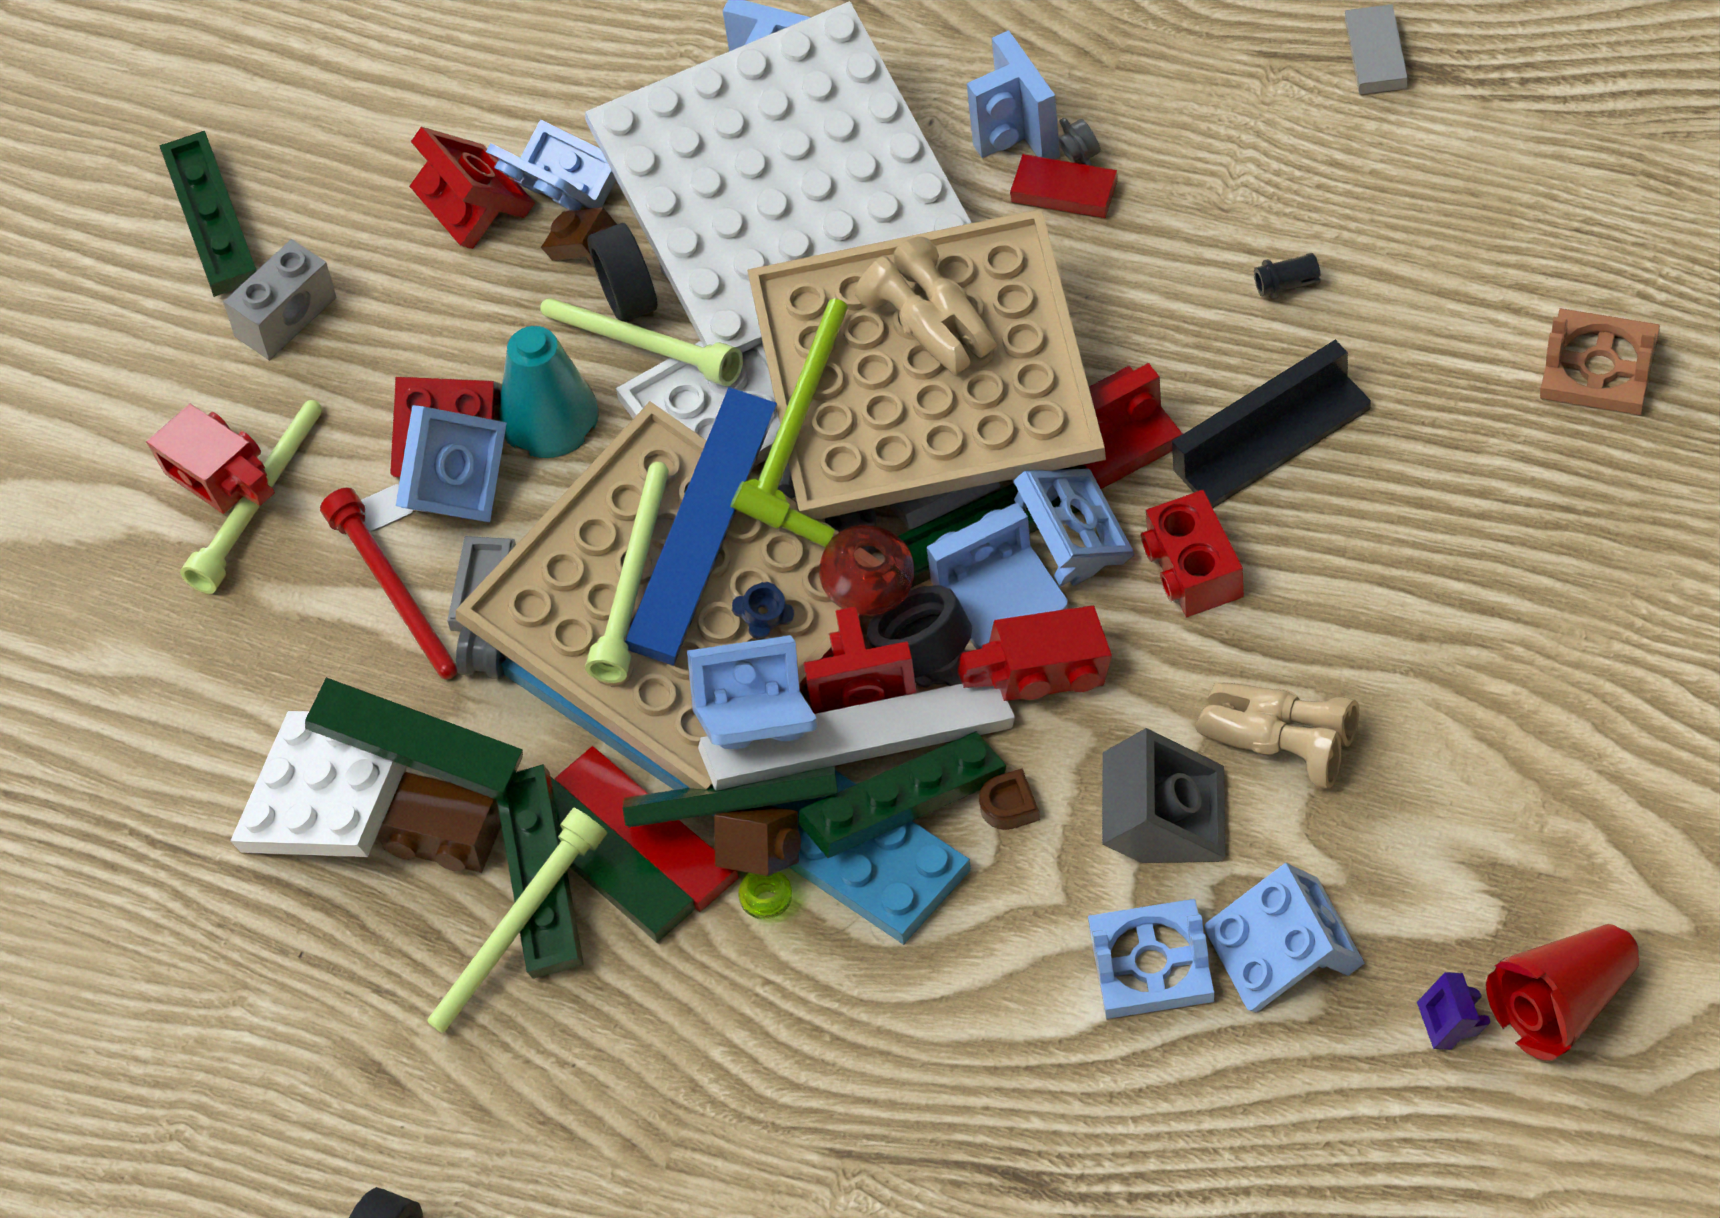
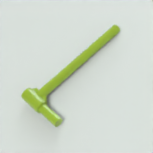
[730,298,848,548]

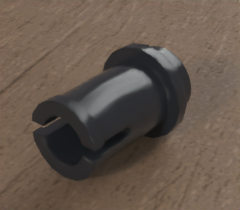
[1254,253,1321,299]

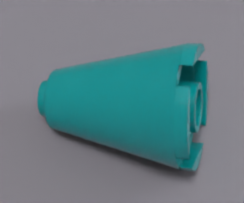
[498,326,599,458]

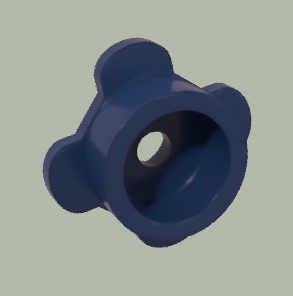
[732,582,794,639]

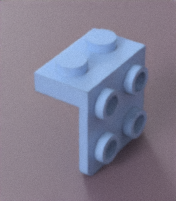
[486,119,616,210]
[927,502,1068,649]
[687,635,817,749]

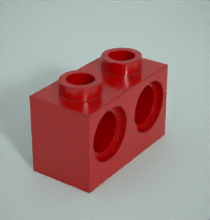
[1141,490,1244,618]

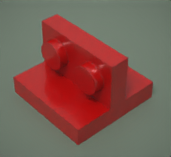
[409,126,535,249]
[1077,363,1183,489]
[803,606,916,714]

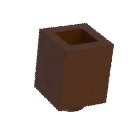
[714,806,801,876]

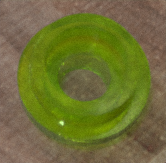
[738,872,793,919]

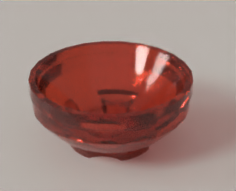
[819,525,914,616]

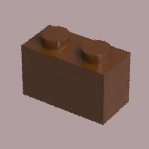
[378,772,501,873]

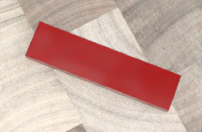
[554,746,738,912]

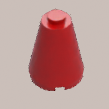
[1486,924,1639,1061]

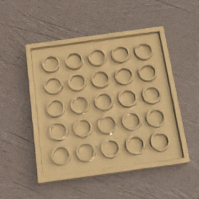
[747,209,1106,520]
[455,401,896,790]

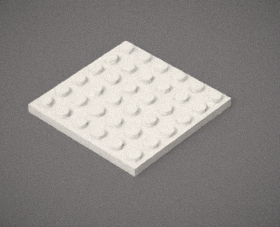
[585,1,971,353]

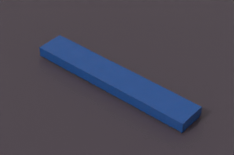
[625,387,777,666]

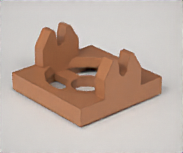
[1540,308,1660,415]

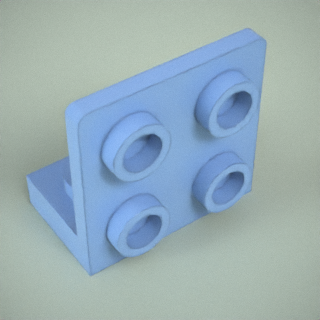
[1204,863,1365,1013]

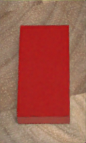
[1010,154,1118,218]

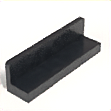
[1172,339,1371,508]

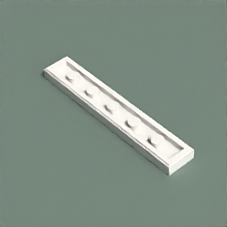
[698,684,1015,791]

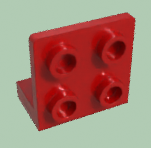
[390,377,502,478]

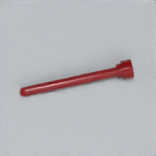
[320,487,457,680]

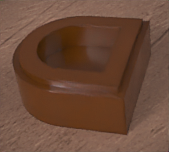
[979,768,1040,830]

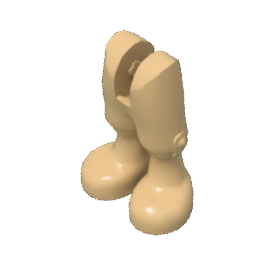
[855,236,997,376]
[1195,683,1360,789]

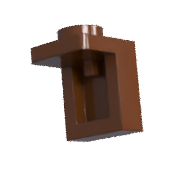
[541,207,617,267]

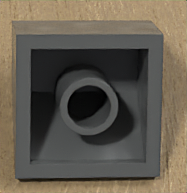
[1102,728,1225,863]

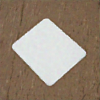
[361,484,413,532]

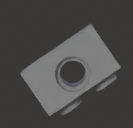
[223,239,337,360]

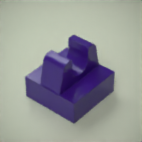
[1417,972,1491,1050]

